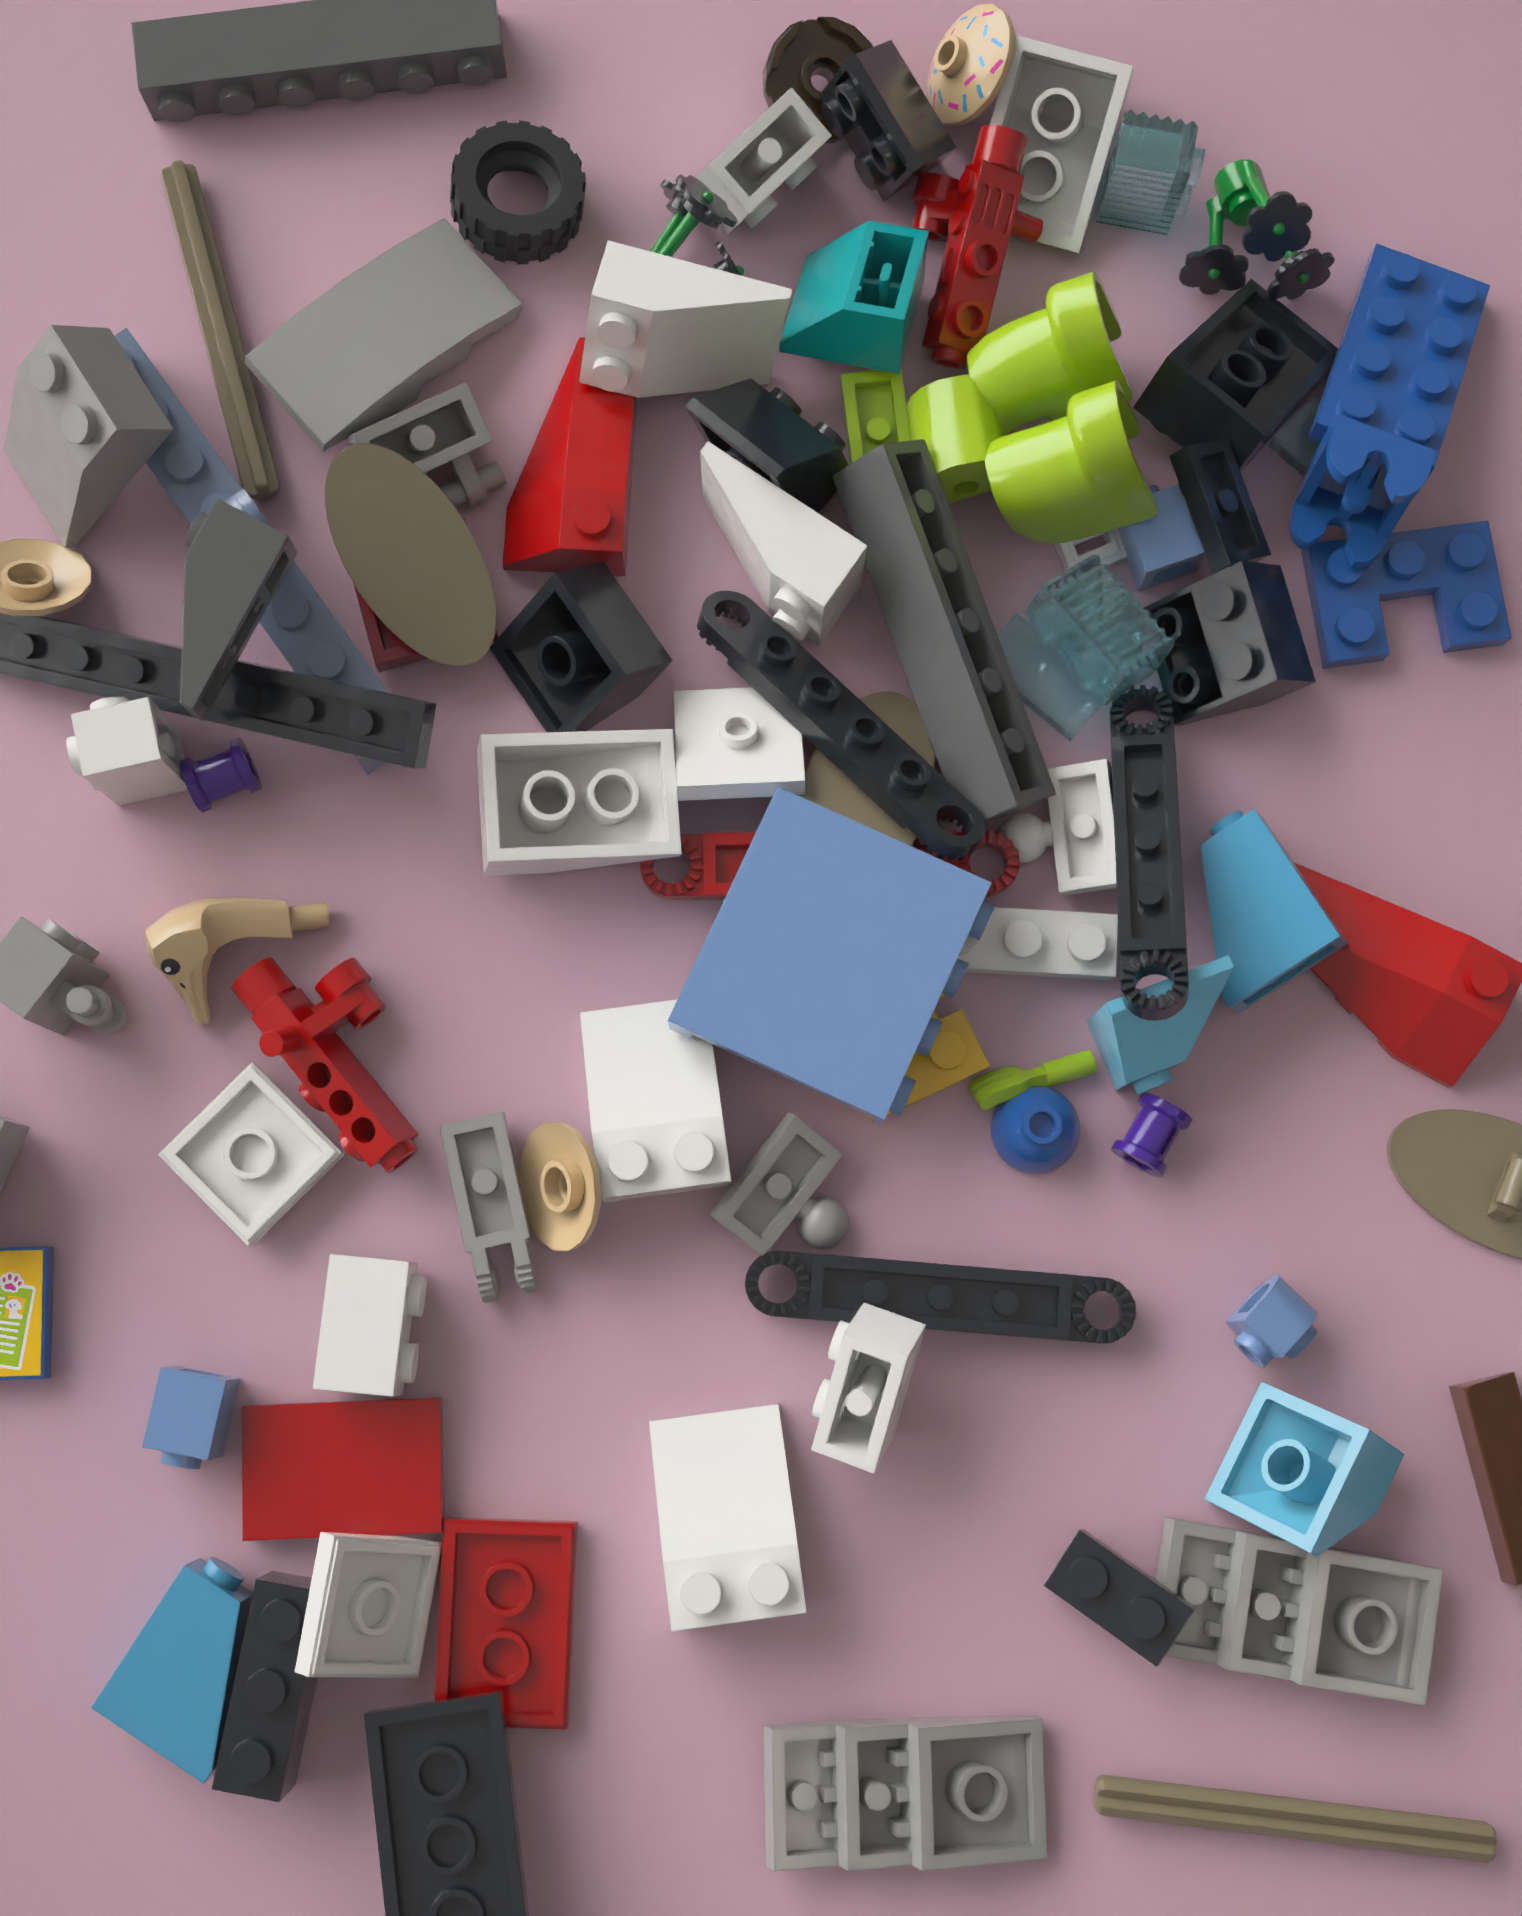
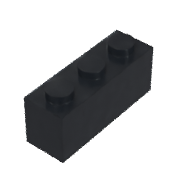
[212,1571,318,1802]

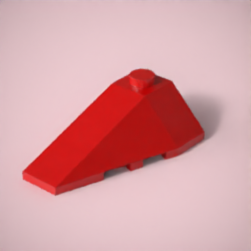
[503,337,637,576]
[1294,862,1522,1088]

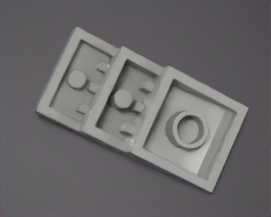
[244,218,522,452]
[1156,1517,1443,1706]
[763,1716,1047,1872]

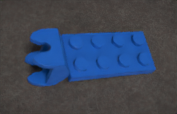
[1289,243,1490,569]

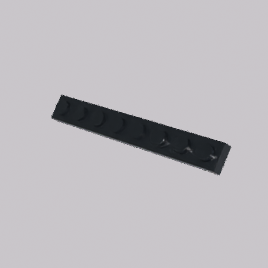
[0,613,437,769]

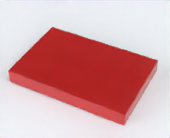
[242,1397,445,1541]
[434,1517,577,1730]

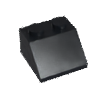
[685,378,849,513]
[490,561,673,732]

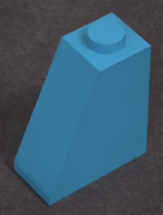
[1200,809,1348,1013]
[91,1557,253,1784]

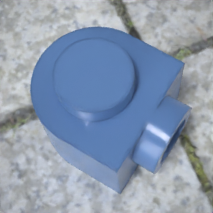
[1225,1275,1317,1368]

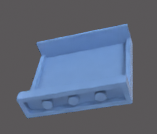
[667,786,995,1126]

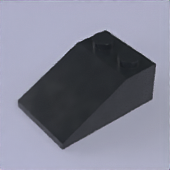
[1133,279,1338,472]

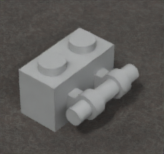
[346,382,507,507]
[0,916,128,1035]

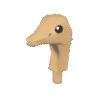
[145,897,330,1025]

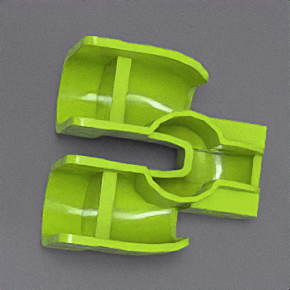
[906,271,1158,543]

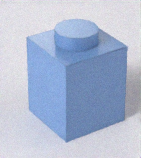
[1118,484,1205,592]
[142,1366,240,1469]

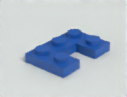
[1301,521,1511,669]

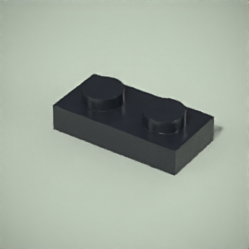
[1169,438,1271,573]
[1044,1529,1196,1667]

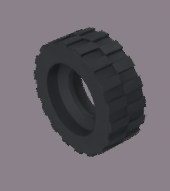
[450,120,586,265]

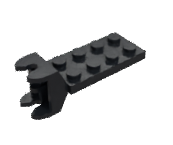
[364,1690,529,1916]

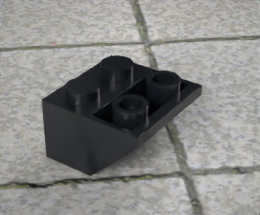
[819,40,957,201]
[1139,560,1316,726]

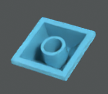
[1086,955,1234,1095]
[1205,1382,1405,1557]

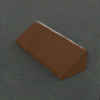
[1449,1372,1522,1586]

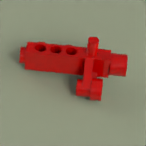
[912,125,1043,369]
[231,957,419,1174]

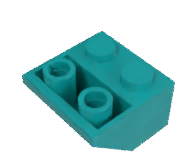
[779,221,929,374]

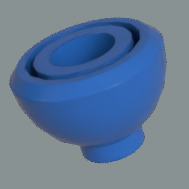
[990,1086,1080,1174]

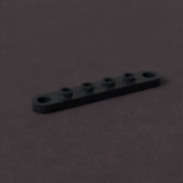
[697,591,985,862]
[1110,685,1189,1021]
[745,1251,1137,1344]

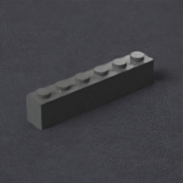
[131,0,507,122]
[832,439,1057,827]

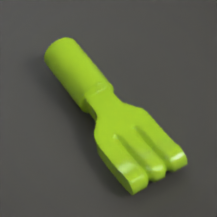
[968,1049,1097,1110]

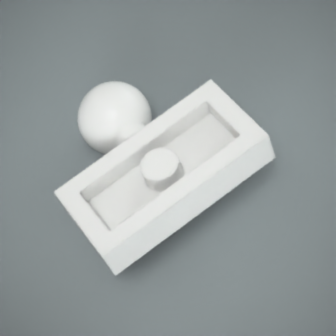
[999,759,1117,896]

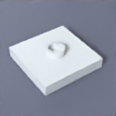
[674,687,805,801]
[158,1063,345,1247]
[295,1532,442,1678]

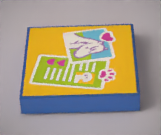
[0,1246,53,1380]

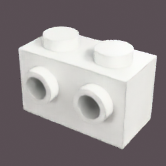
[697,87,832,235]
[66,697,188,806]
[313,1254,427,1397]
[811,1303,926,1474]

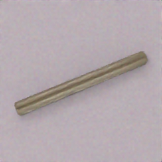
[161,160,280,501]
[1093,1775,1497,1863]

